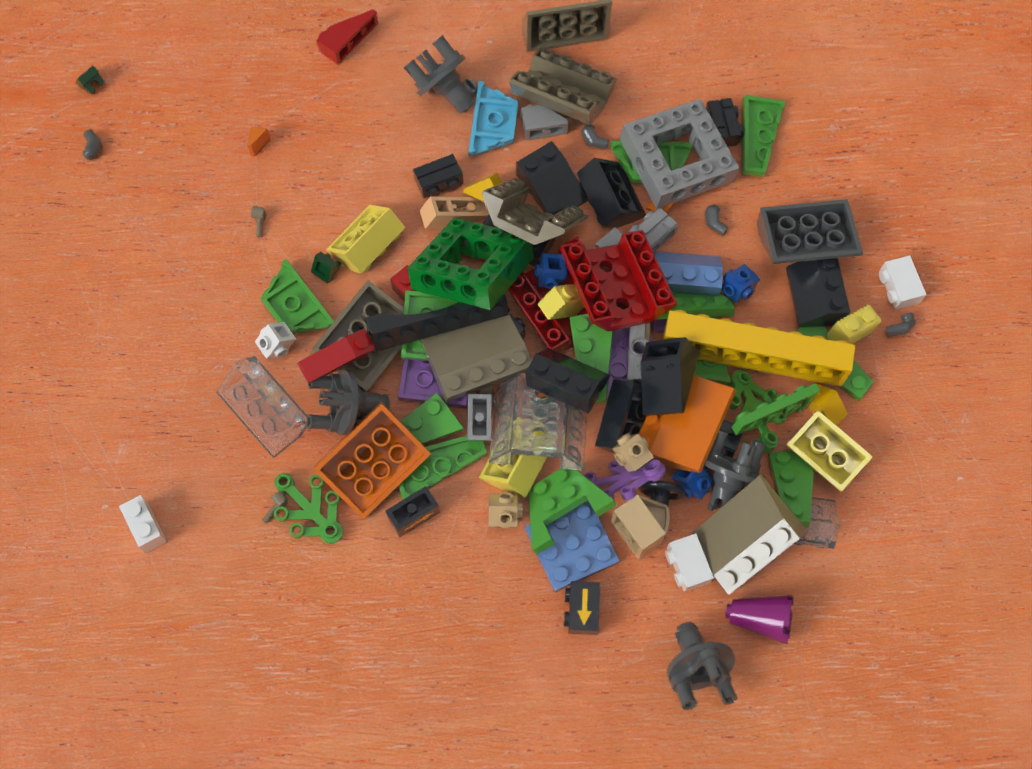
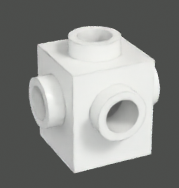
[255,322,296,359]

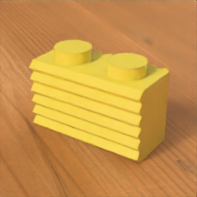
[538,283,585,320]
[826,305,882,344]

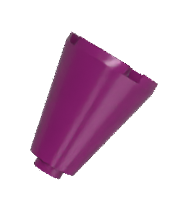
[726,595,794,644]

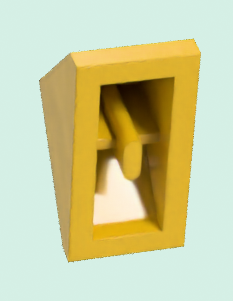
[463,172,502,202]
[807,383,848,426]

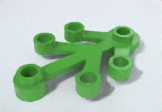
[729,370,787,452]
[274,473,343,544]

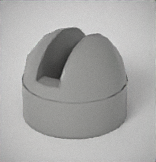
[462,79,478,98]

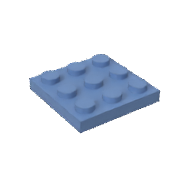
[525,500,620,592]

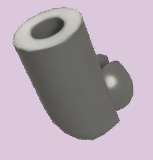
[581,124,609,150]
[83,129,102,160]
[705,205,728,236]
[886,313,916,337]

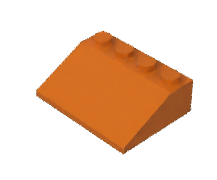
[639,375,736,473]
[313,401,431,519]

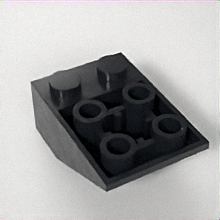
[641,337,700,416]

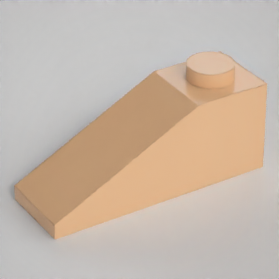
[420,196,489,229]

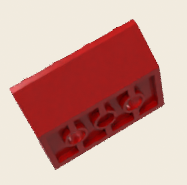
[560,230,677,332]
[508,236,626,351]

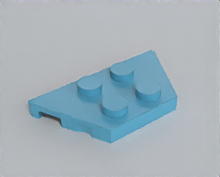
[469,81,518,156]

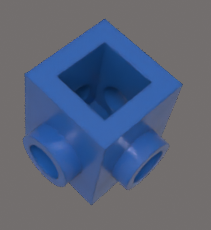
[534,253,568,289]
[721,264,760,304]
[672,466,714,500]

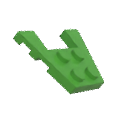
[529,464,617,555]

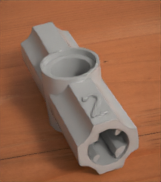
[627,323,650,385]

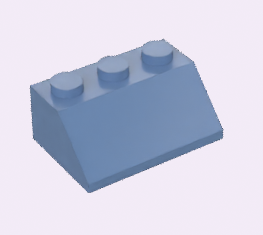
[654,251,723,296]

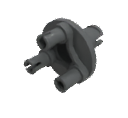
[404,35,474,114]
[306,370,390,435]
[704,429,767,511]
[667,622,738,710]

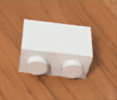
[879,255,926,310]
[119,495,167,553]
[665,534,714,592]

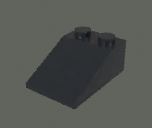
[516,141,588,215]

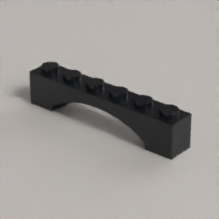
[366,294,509,352]

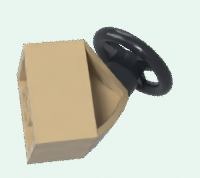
[611,480,685,560]

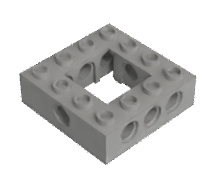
[619,99,739,209]

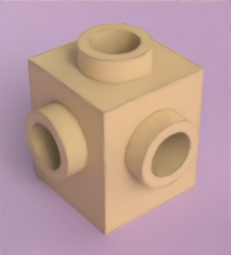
[612,433,654,472]
[489,492,522,528]

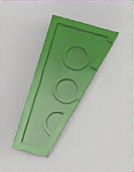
[742,95,785,177]
[731,383,820,435]

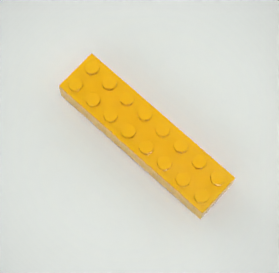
[663,310,855,387]

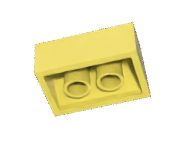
[326,205,406,274]
[787,411,873,492]
[479,419,557,498]

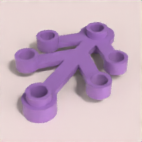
[583,460,666,500]

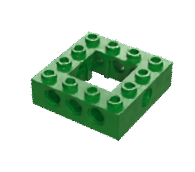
[408,218,534,310]

